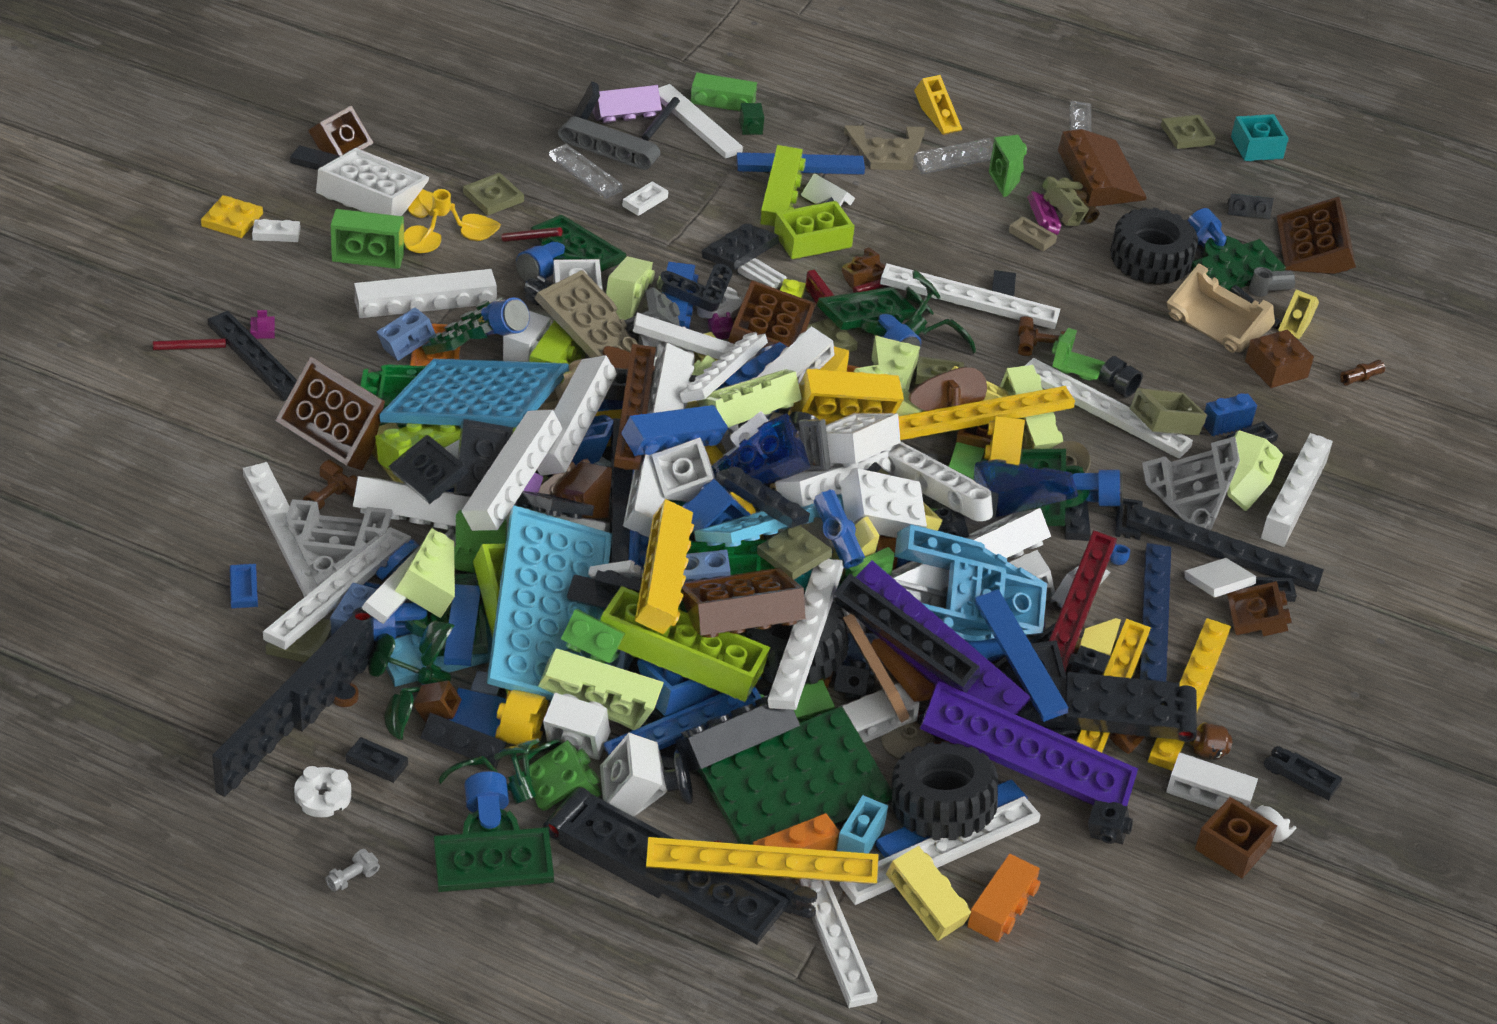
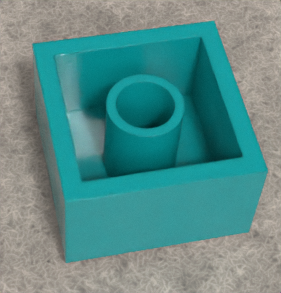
[1231,114,1289,161]

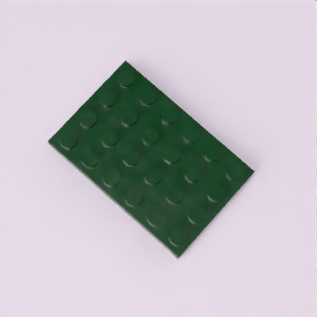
[698,706,892,845]

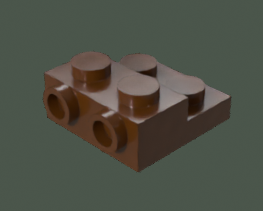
[1227,581,1292,637]

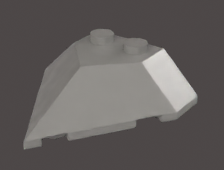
[1142,437,1240,530]
[286,499,393,587]

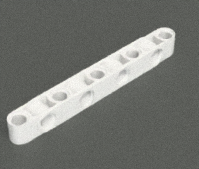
[888,441,993,521]

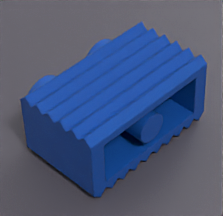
[1203,393,1257,437]

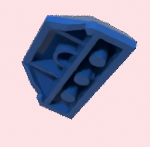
[572,415,613,465]

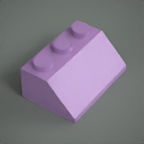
[592,85,662,123]

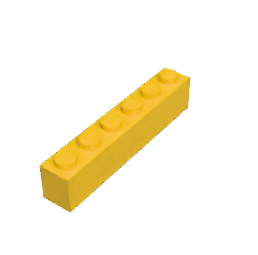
[635,499,694,634]

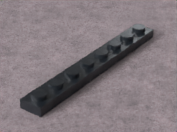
[1126,504,1324,592]

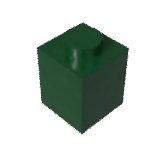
[739,103,765,135]

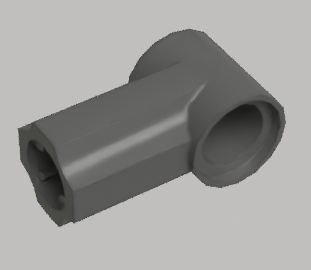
[1249,267,1295,297]

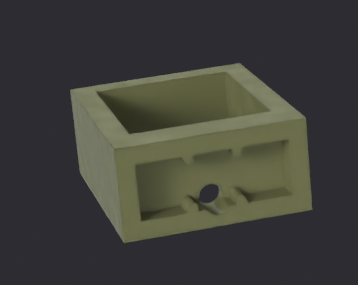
[1130,388,1207,436]

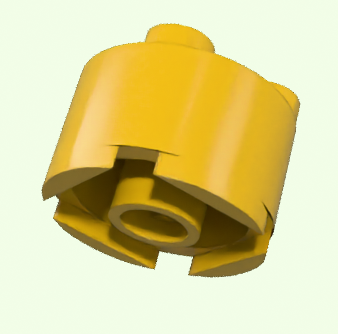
[495,690,549,749]

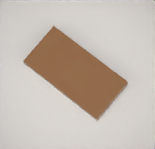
[843,614,910,723]

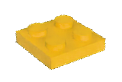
[201,195,263,238]

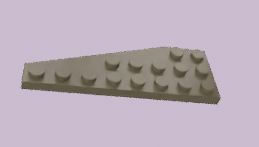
[534,270,638,358]

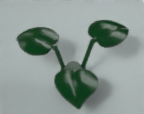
[904,269,976,354]
[368,621,455,740]
[439,738,562,804]

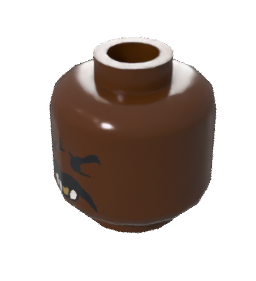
[1190,722,1232,760]

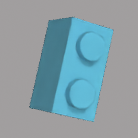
[837,795,888,853]

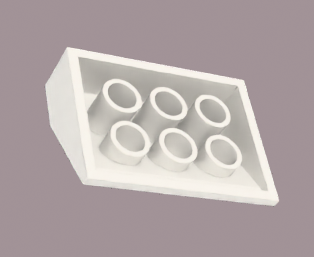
[316,148,429,216]

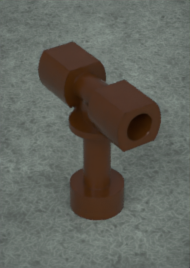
[1018,316,1066,356]
[303,460,358,510]

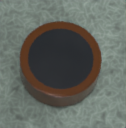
[333,683,359,707]

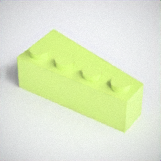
[1000,365,1063,449]
[698,369,802,427]
[538,648,664,730]

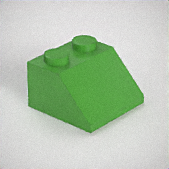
[989,135,1027,197]

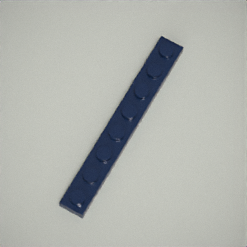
[1139,543,1171,682]

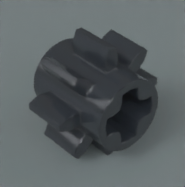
[524,275,552,306]

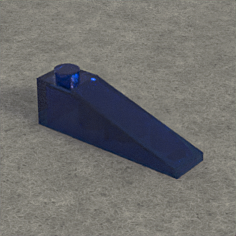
[711,413,811,493]
[974,459,1078,517]

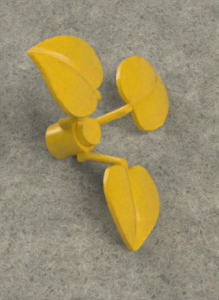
[404,189,501,253]

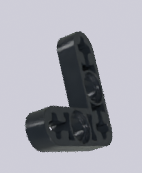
[657,264,733,312]

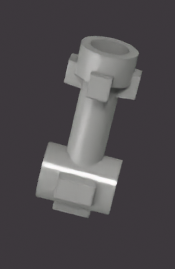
[325,849,380,892]

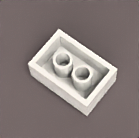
[840,469,927,538]

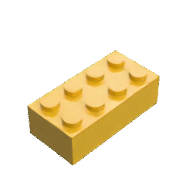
[793,369,904,424]

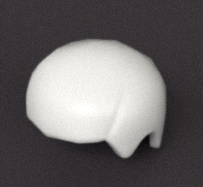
[1255,805,1296,843]

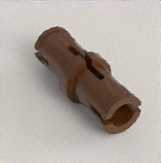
[1340,359,1385,386]

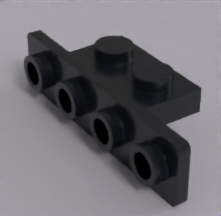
[567,570,642,609]

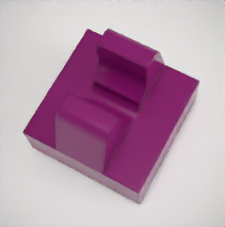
[250,310,275,339]
[708,312,734,339]

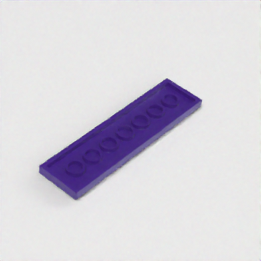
[856,560,1030,715]
[920,681,1138,806]

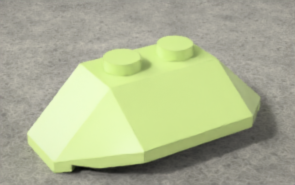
[1227,430,1283,511]

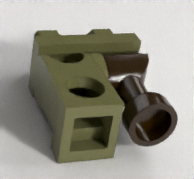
[1042,177,1100,226]

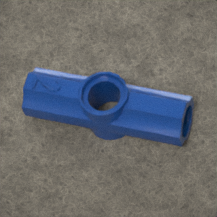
[813,490,865,569]

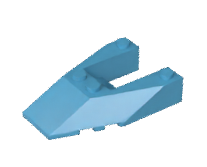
[895,524,1047,642]

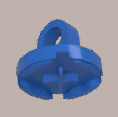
[376,539,420,582]

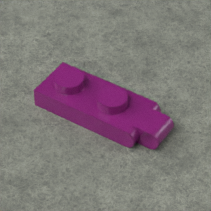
[1027,191,1061,235]

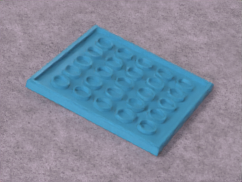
[380,359,569,428]

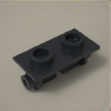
[1227,193,1274,219]

